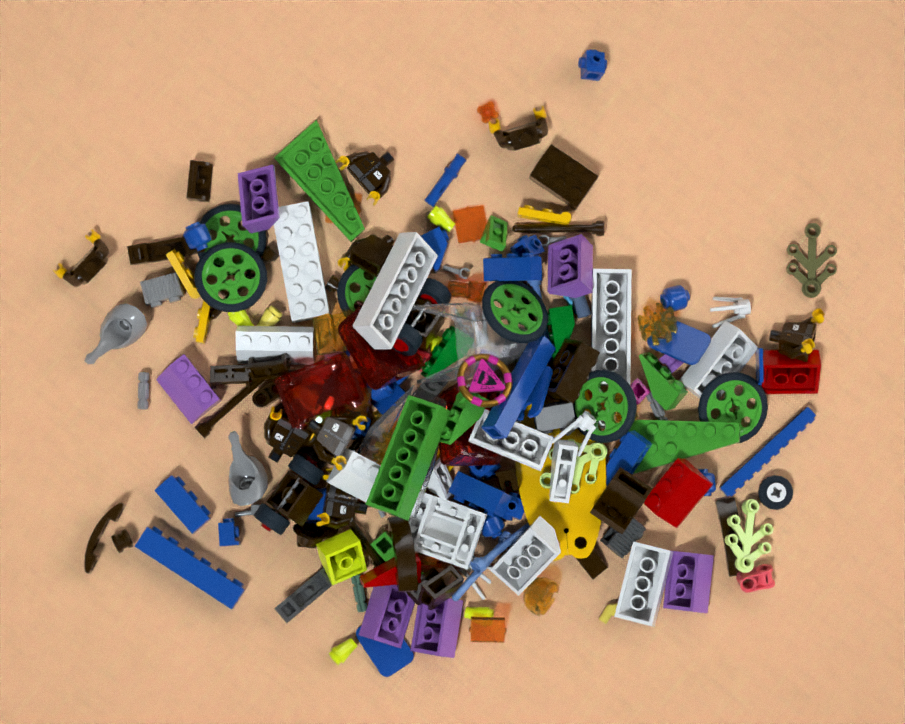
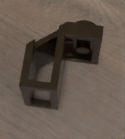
[590,467,653,534]
[406,565,464,610]

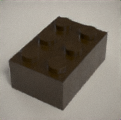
[529,144,599,210]
[547,339,600,403]

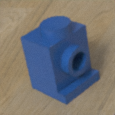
[218,518,241,546]

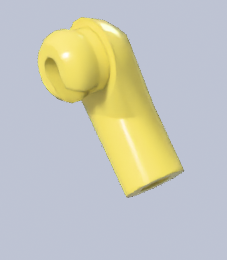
[599,603,618,624]

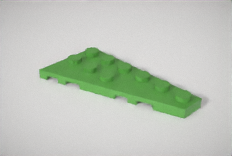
[274,120,365,242]
[627,420,741,474]

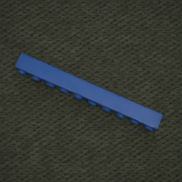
[719,407,816,497]

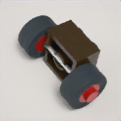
[392,278,451,356]
[254,454,324,535]

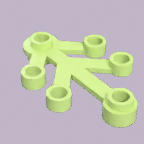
[540,439,607,494]
[725,499,774,573]

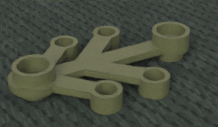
[786,223,837,298]

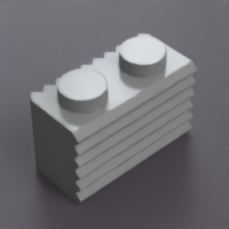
[140,272,184,308]

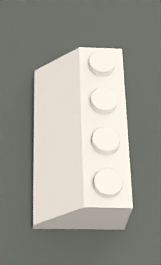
[679,321,758,400]
[236,326,314,365]
[468,409,554,471]
[326,448,381,502]
[490,516,561,596]
[614,541,673,627]

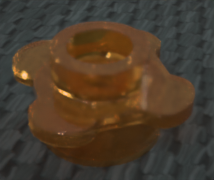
[477,101,499,124]

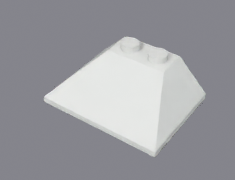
[408,491,487,570]

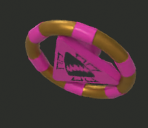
[457,354,513,408]

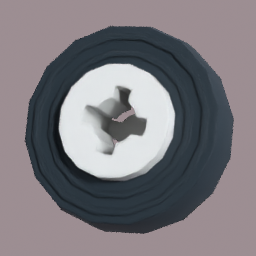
[758,475,793,510]

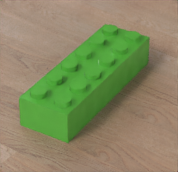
[366,395,451,521]

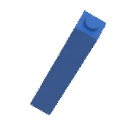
[481,336,556,440]

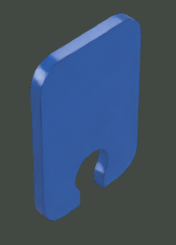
[647,317,711,365]
[516,366,553,421]
[356,626,414,677]

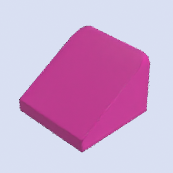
[630,378,650,405]

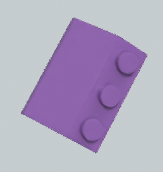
[237,165,280,233]
[547,234,593,298]
[156,354,222,424]
[663,551,714,613]
[359,585,415,648]
[411,598,463,658]

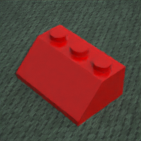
[761,350,821,394]
[643,458,713,528]

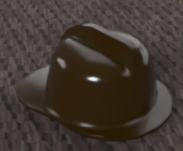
[293,520,338,548]

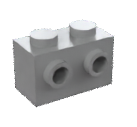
[534,401,575,434]

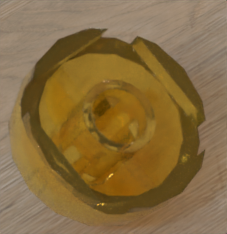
[523,577,559,617]

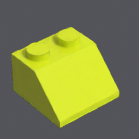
[316,529,367,585]

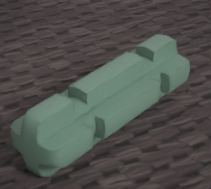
[351,574,367,612]

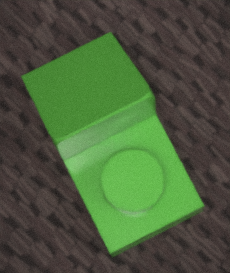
[480,215,508,252]

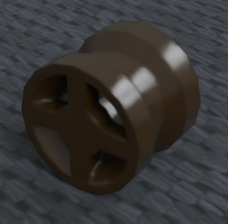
[111,529,134,553]

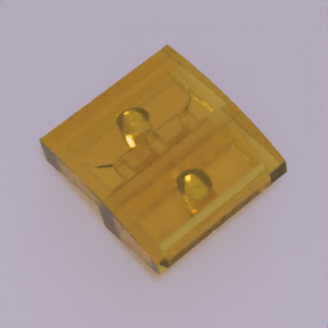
[312,310,359,355]

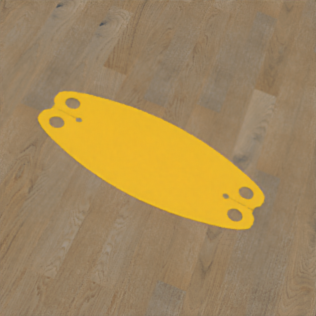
[515,390,606,561]

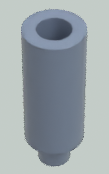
[571,295,591,319]

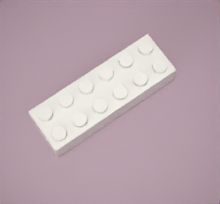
[274,201,331,323]
[353,232,438,349]
[591,269,632,386]

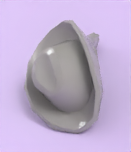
[84,303,147,364]
[228,431,267,506]

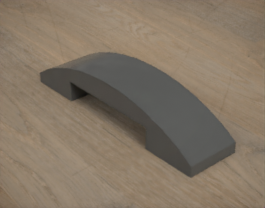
[274,567,332,623]

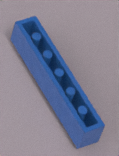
[134,526,246,609]

